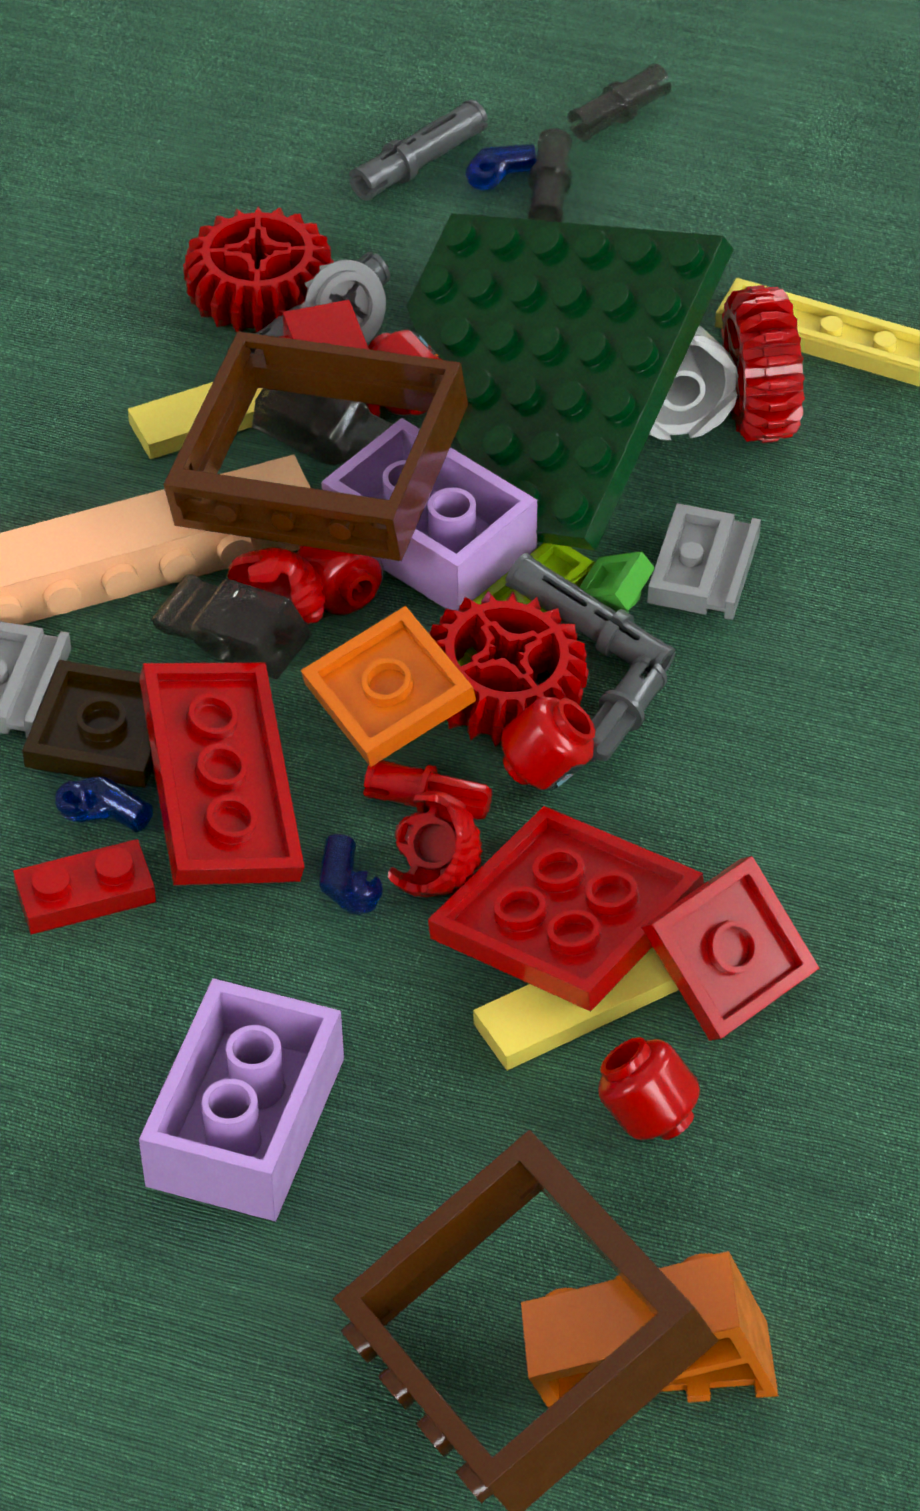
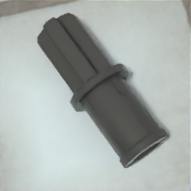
[590,657,667,762]

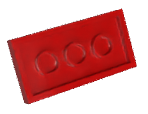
[139,662,305,885]

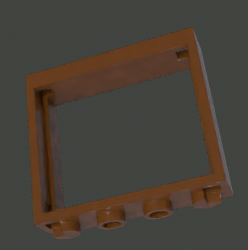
[163,331,468,561]
[333,1129,719,1511]

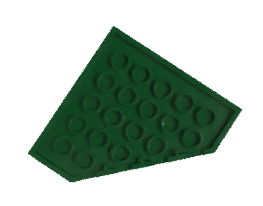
[406,213,734,551]

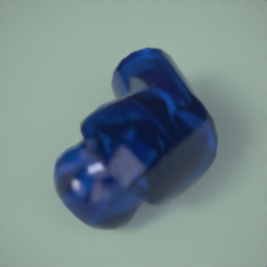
[466,144,536,191]
[55,777,153,832]
[319,834,383,915]

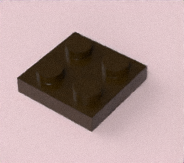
[22,660,154,788]

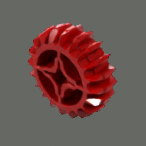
[183,206,334,333]
[721,285,805,443]
[428,591,589,747]

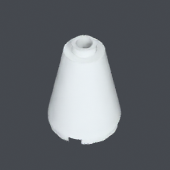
[649,325,738,440]

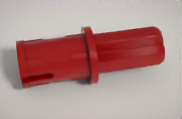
[363,760,492,820]

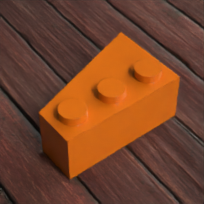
[521,1251,778,1409]

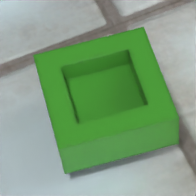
[579,551,655,612]

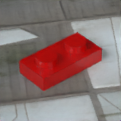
[13,839,156,935]

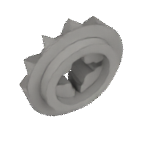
[299,259,386,343]

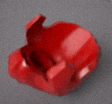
[227,547,325,646]
[388,791,483,897]

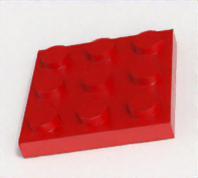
[428,806,704,1012]

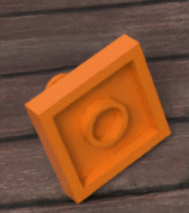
[300,606,476,767]

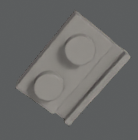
[647,503,761,620]
[0,621,71,738]

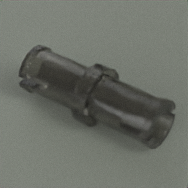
[568,63,671,142]
[528,128,572,222]

